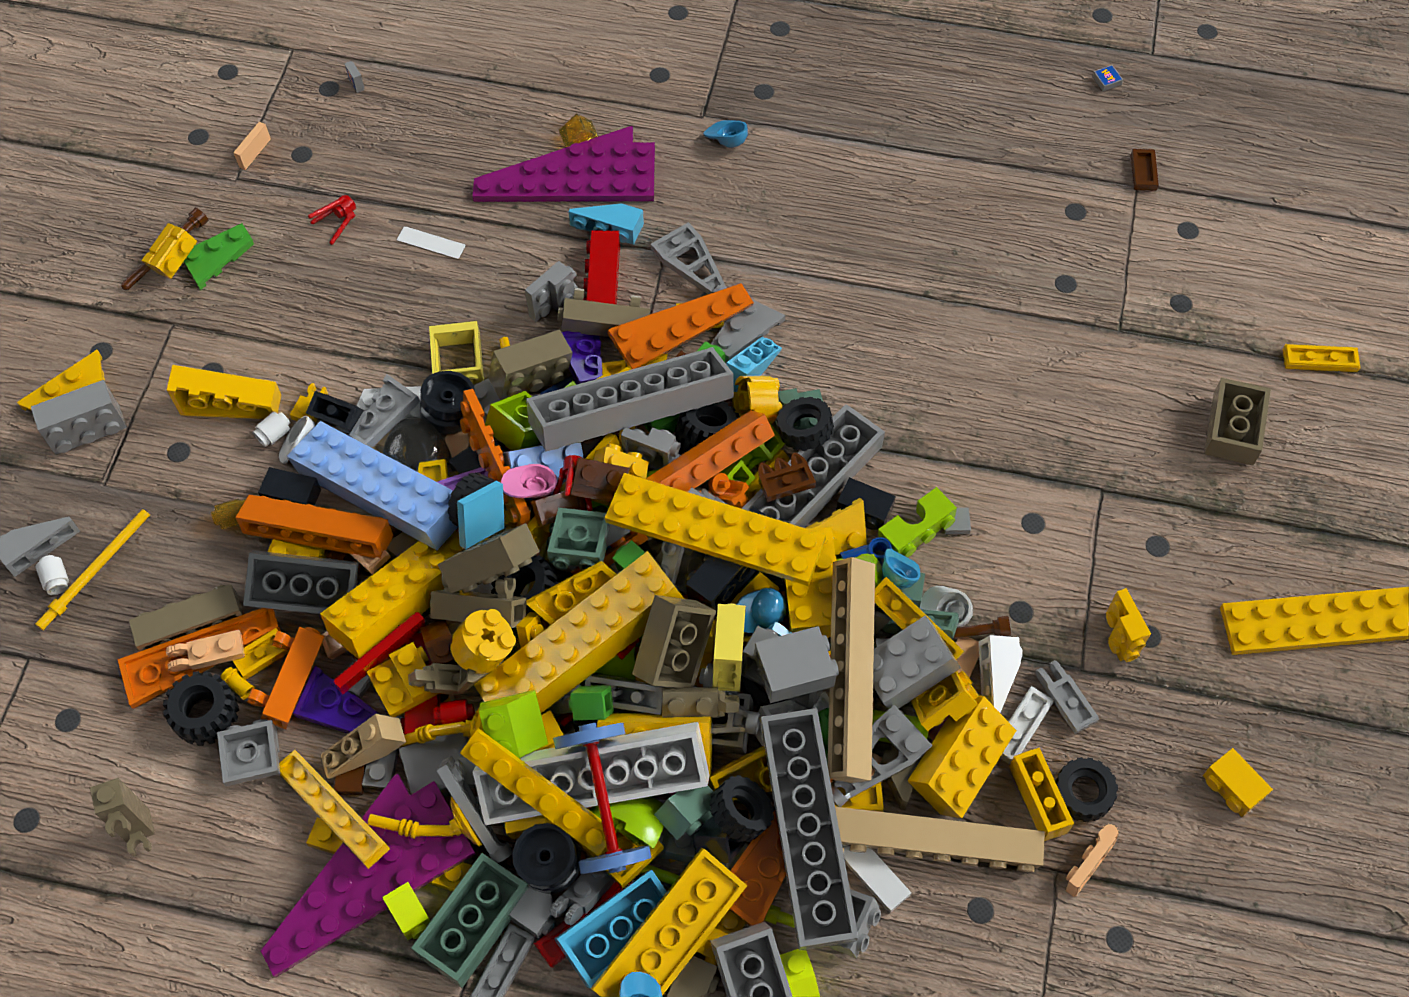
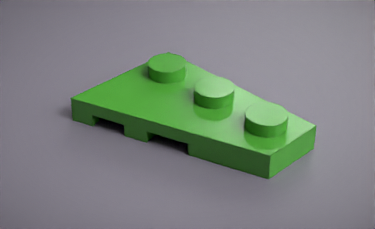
[184,223,254,290]

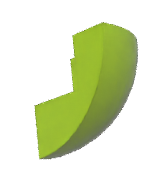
[590,796,664,849]

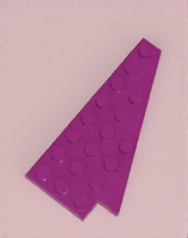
[473,126,655,202]
[261,774,476,977]

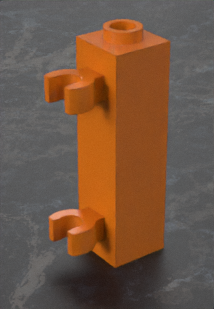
[247,627,325,729]

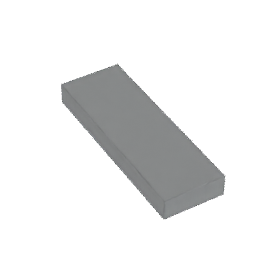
[470,924,536,997]

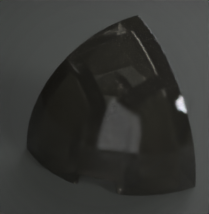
[383,417,452,471]

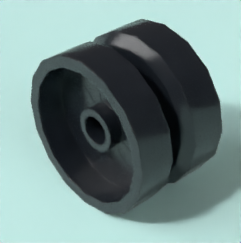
[420,371,475,434]
[512,823,581,894]

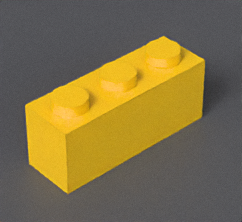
[1009,747,1074,842]

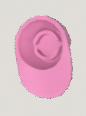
[501,464,557,499]

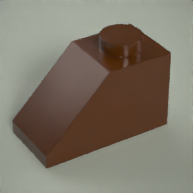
[420,619,458,665]

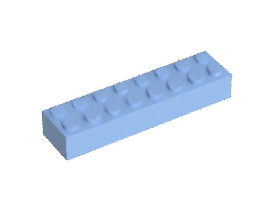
[287,421,458,551]

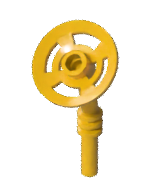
[397,708,483,749]
[368,797,482,846]

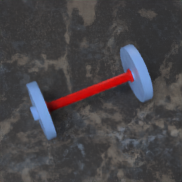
[553,723,652,874]

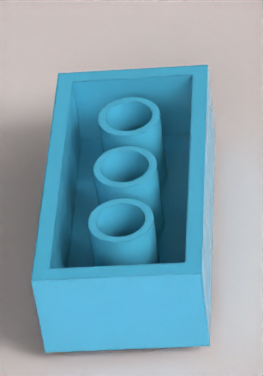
[554,869,667,988]

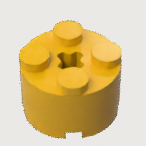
[732,376,782,425]
[450,609,516,674]

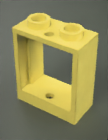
[429,321,484,385]
[712,603,746,692]

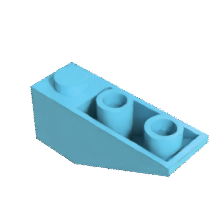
[568,203,644,245]
[726,337,782,392]

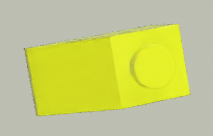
[382,882,431,940]
[780,949,820,997]

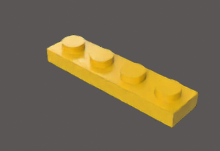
[875,577,965,660]

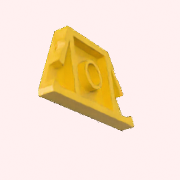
[17,350,105,411]

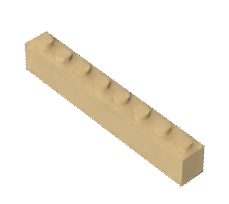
[828,557,875,783]
[835,807,1045,872]

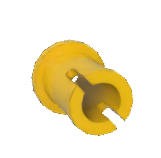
[220,667,255,700]

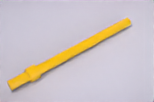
[35,509,150,630]

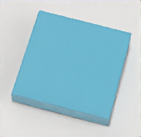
[457,480,504,549]

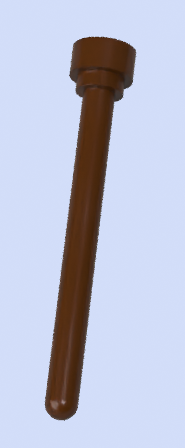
[121,207,209,290]
[885,616,1011,639]

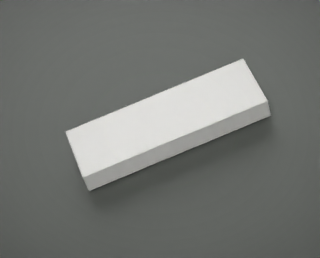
[1000,686,1054,764]
[842,845,911,913]

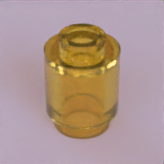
[211,498,246,529]

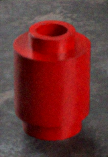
[434,699,475,726]

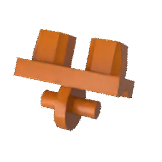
[708,472,749,509]

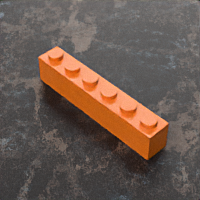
[646,410,775,492]
[235,494,393,559]

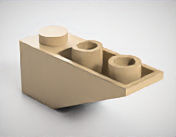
[321,714,406,779]

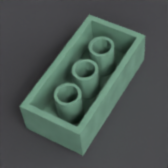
[411,853,529,988]

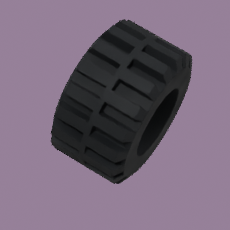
[675,401,740,452]
[491,554,563,619]
[163,671,239,746]

